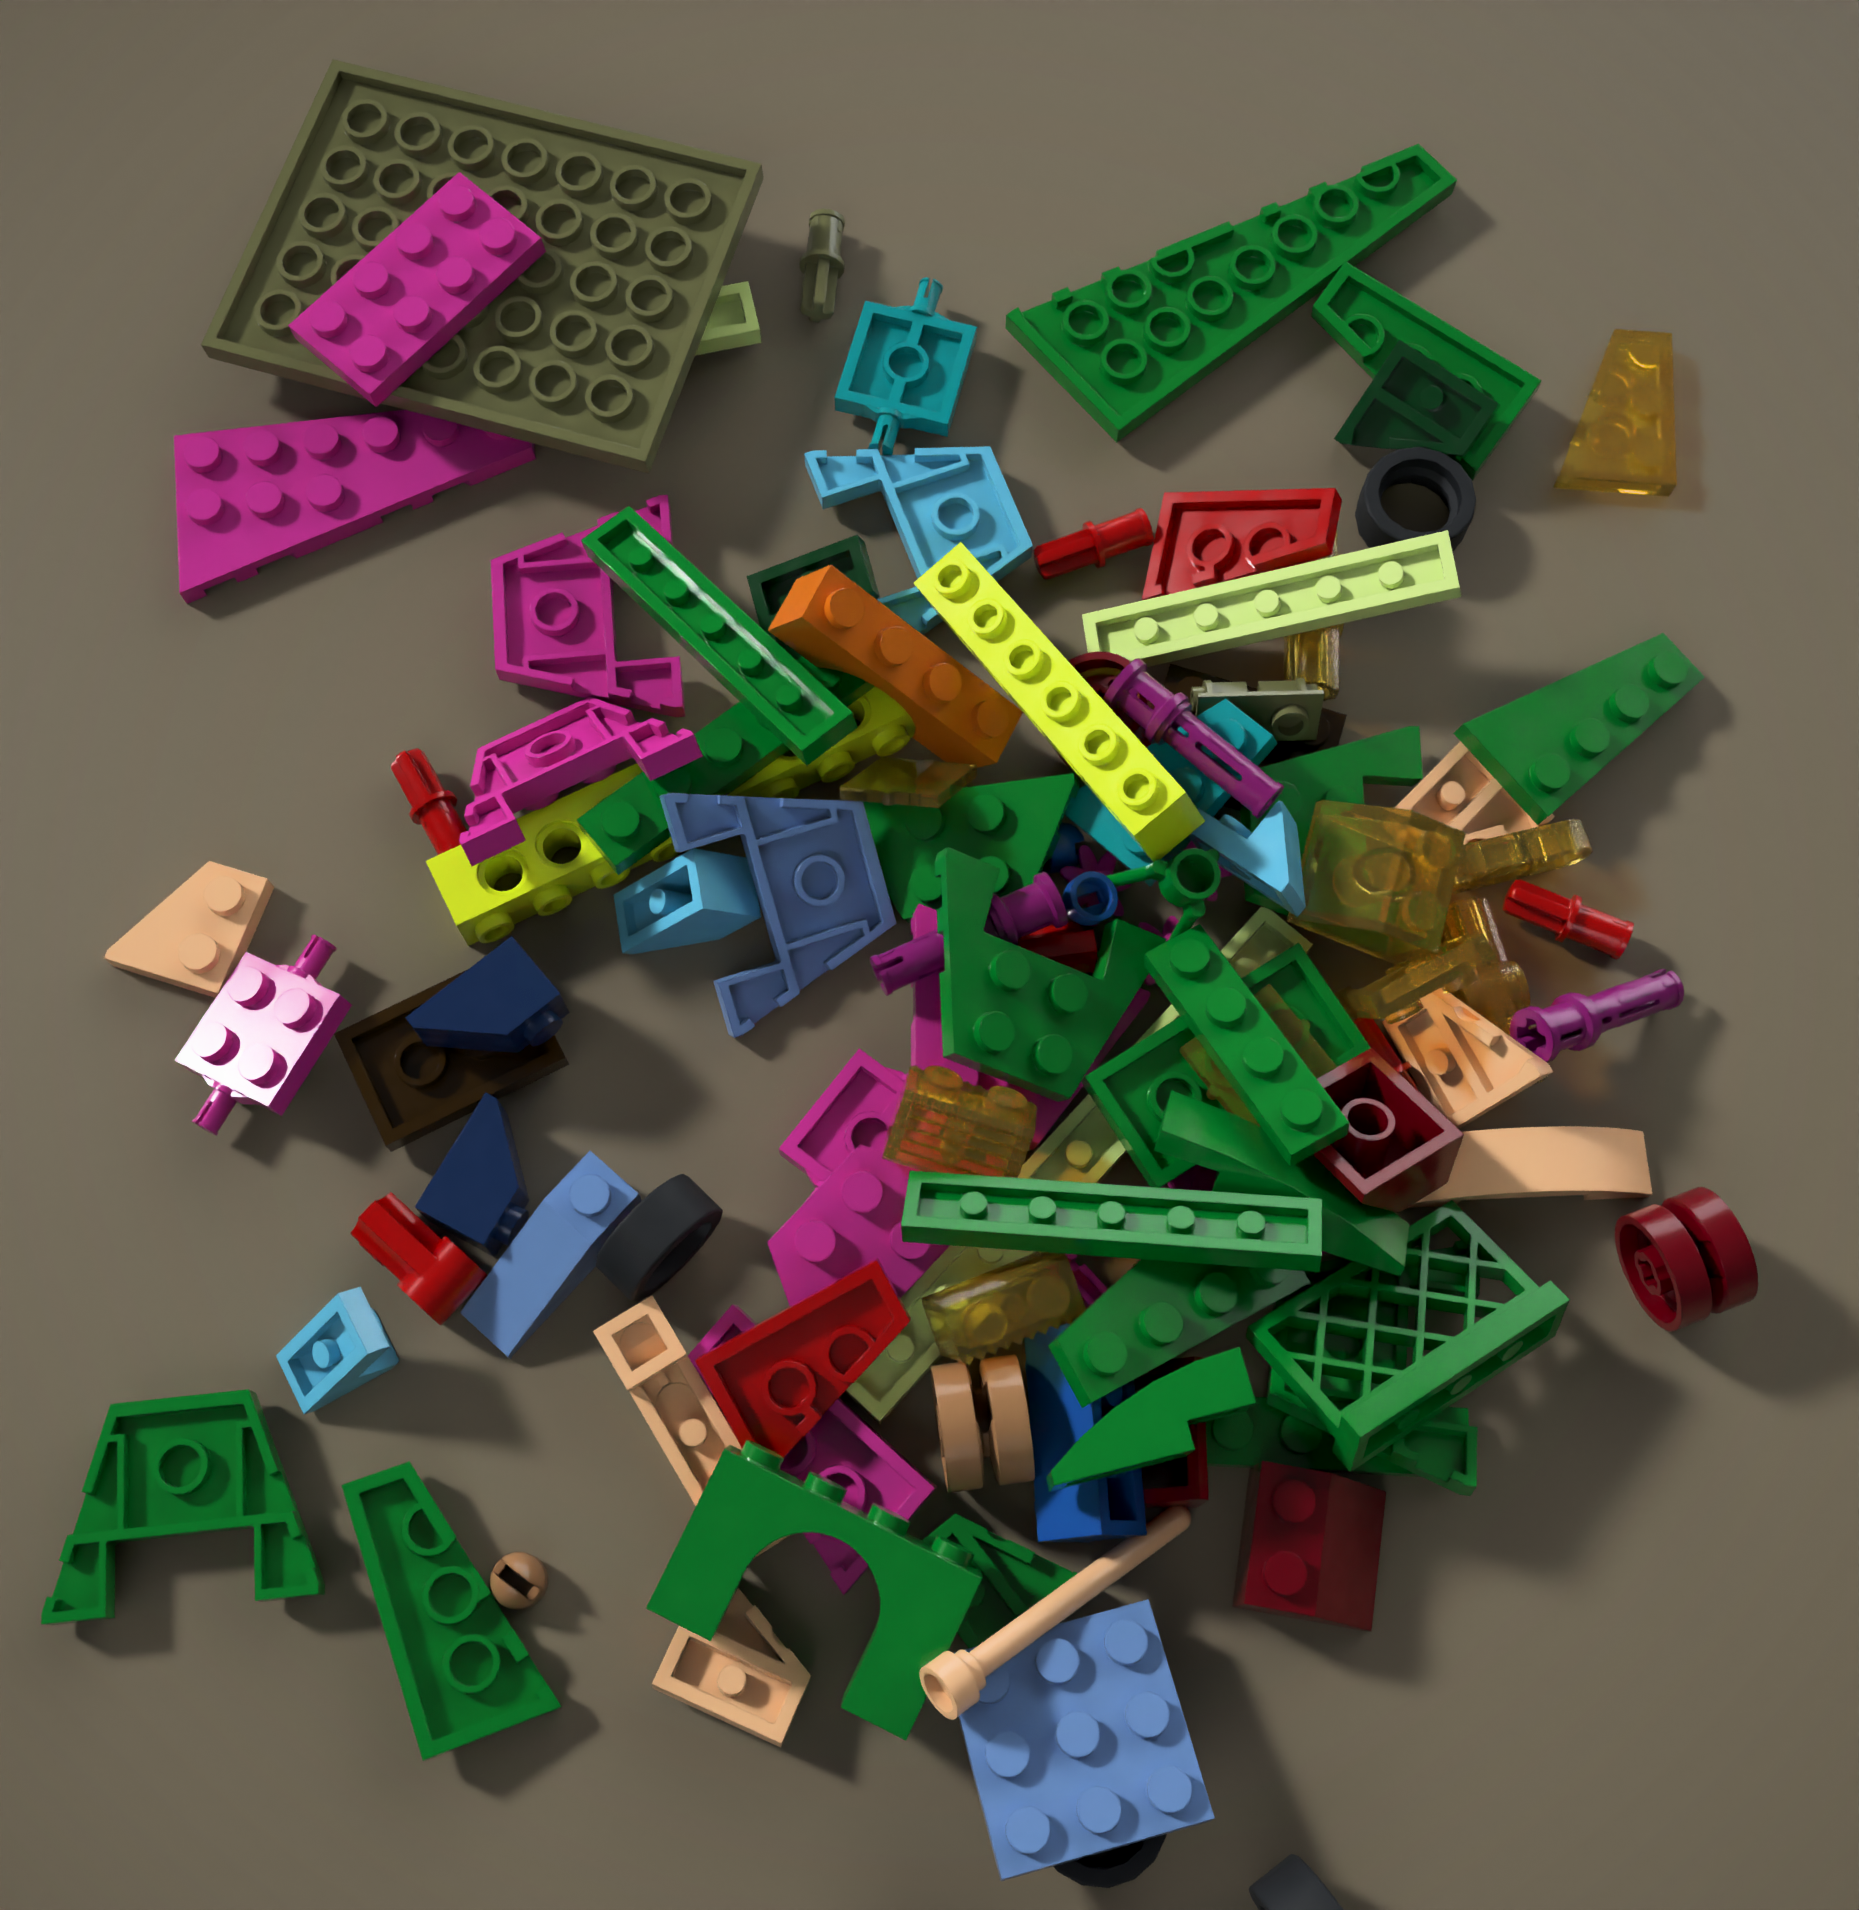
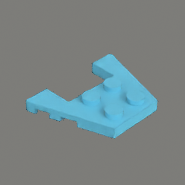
[804,446,1033,635]

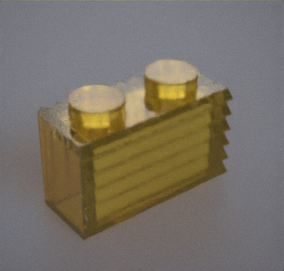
[882,1065,1037,1178]
[922,1252,1086,1365]

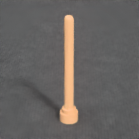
[919,1506,1191,1720]

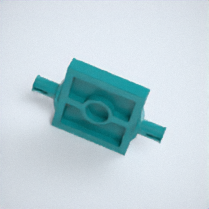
[834,277,977,455]

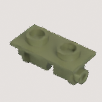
[1190,678,1324,741]

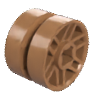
[930,1354,1035,1493]

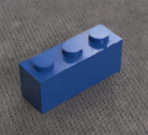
[1024,1323,1147,1542]

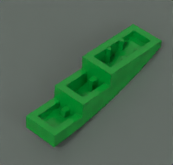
[1154,1090,1409,1276]

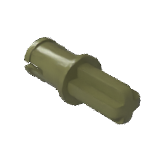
[799,209,845,323]

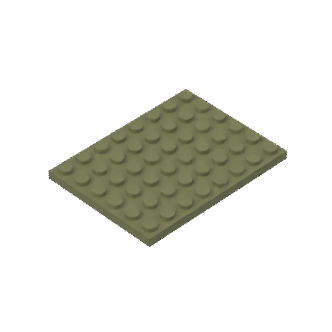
[201,59,764,474]

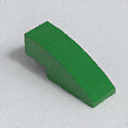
[1046,1347,1256,1492]

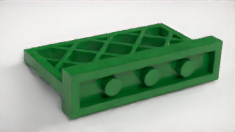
[1246,1200,1570,1472]

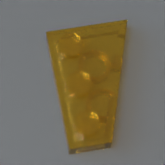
[1553,329,1677,497]

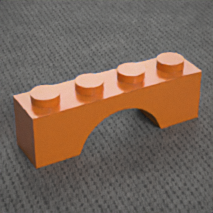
[768,565,1023,772]

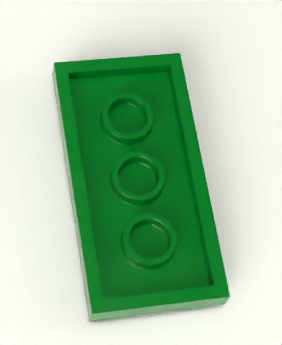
[1081,942,1371,1188]

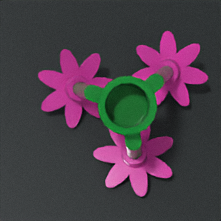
[1060,841,1233,985]

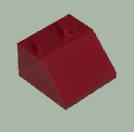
[1313,1048,1464,1213]
[1232,1461,1386,1632]

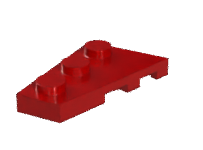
[1142,488,1342,600]
[695,1258,911,1458]

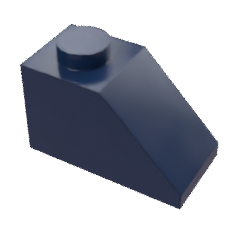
[405,936,570,1053]
[415,1092,529,1257]

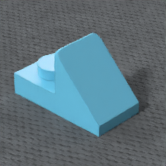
[1189,801,1306,917]
[276,1287,399,1414]

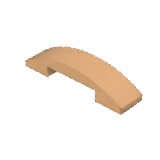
[1408,1126,1653,1208]
[593,1295,790,1559]

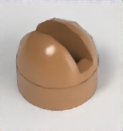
[489,1552,548,1610]

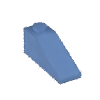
[460,1151,642,1359]

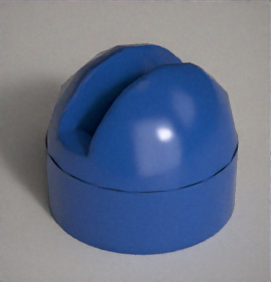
[1043,822,1085,874]
[1062,871,1118,926]

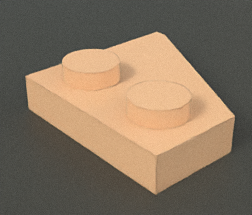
[104,861,274,998]
[1382,988,1553,1129]

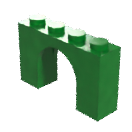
[646,1440,982,1741]

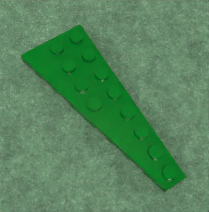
[1005,143,1457,443]

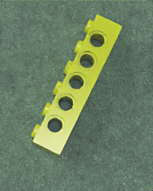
[914,542,1205,862]

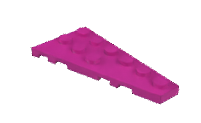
[174,410,536,604]

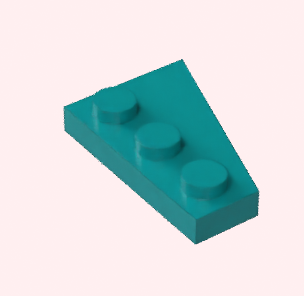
[1065,699,1277,887]

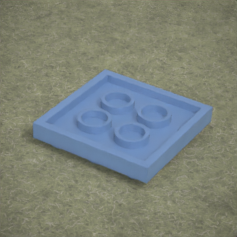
[955,1599,1215,1881]

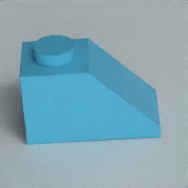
[613,848,761,954]

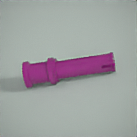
[1103,658,1284,818]
[870,872,1068,996]
[1509,969,1684,1063]

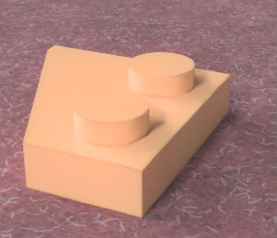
[1384,741,1555,862]
[652,1588,811,1748]

